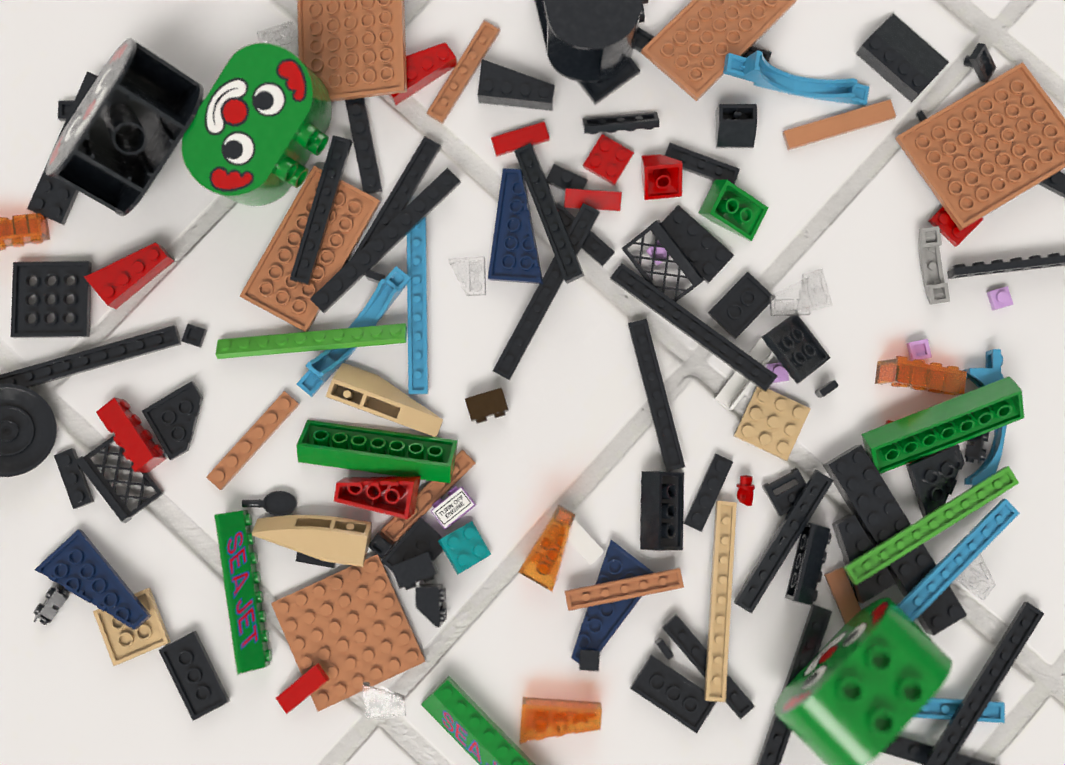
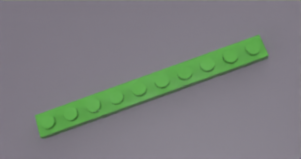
[215,323,407,359]
[843,466,1019,585]

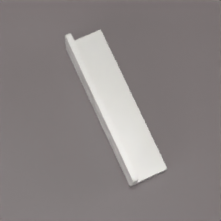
[714,338,774,411]

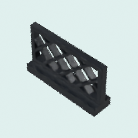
[621,220,705,302]
[75,436,163,523]

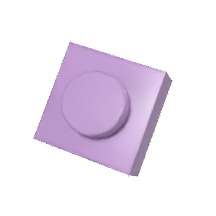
[646,241,670,266]
[987,286,1013,311]
[907,339,932,362]
[766,362,789,383]

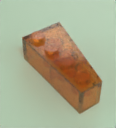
[0,213,50,251]
[875,356,967,395]
[518,505,576,592]
[519,697,602,744]

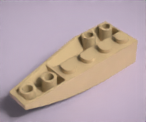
[325,363,443,437]
[252,515,372,567]

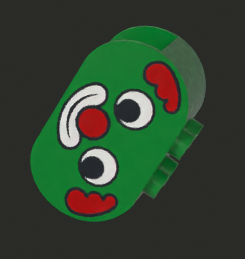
[182,43,332,206]
[774,597,952,765]

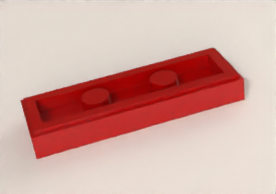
[491,122,550,157]
[564,188,622,211]
[275,663,330,714]

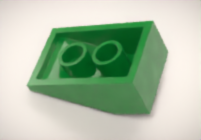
[698,180,768,241]

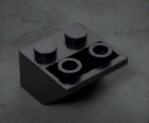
[715,104,757,148]
[415,584,447,627]

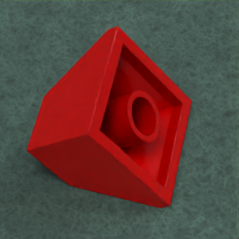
[641,154,682,200]

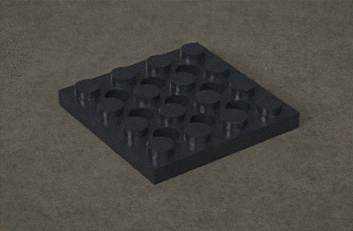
[11,261,92,338]

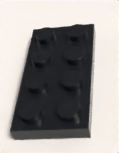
[652,205,734,284]
[159,631,230,721]
[630,655,717,734]

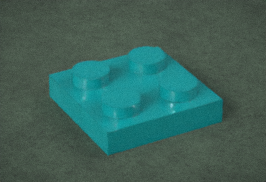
[438,521,491,575]

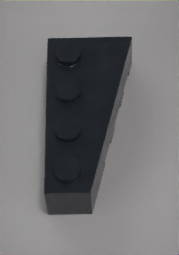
[477,59,555,111]
[832,514,896,603]

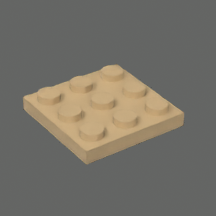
[733,386,810,461]
[93,588,171,666]

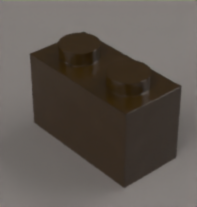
[465,387,509,424]

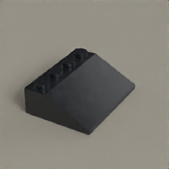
[856,13,949,103]

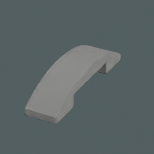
[919,226,950,305]

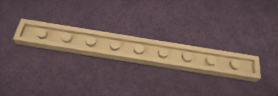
[704,501,737,702]

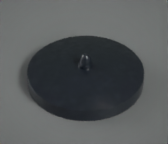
[0,384,57,477]

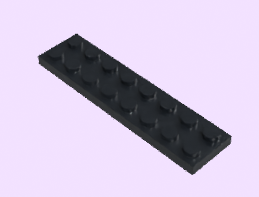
[27,71,98,225]

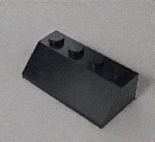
[640,471,684,551]
[785,523,832,606]

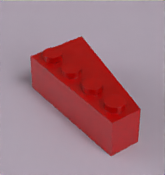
[389,42,457,105]
[84,242,174,309]
[96,398,167,473]
[333,476,421,520]

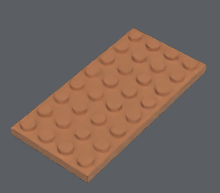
[641,0,797,102]
[240,166,381,332]

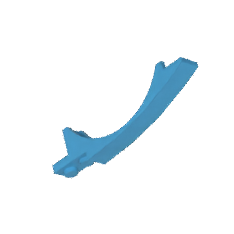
[723,50,869,105]
[297,266,411,397]
[963,349,1007,487]

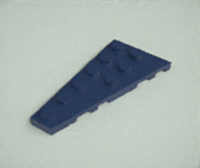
[487,168,544,284]
[34,529,151,630]
[571,540,654,664]

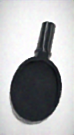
[242,491,297,516]

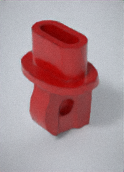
[736,475,755,506]

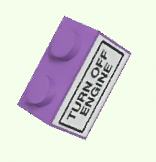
[431,486,476,529]

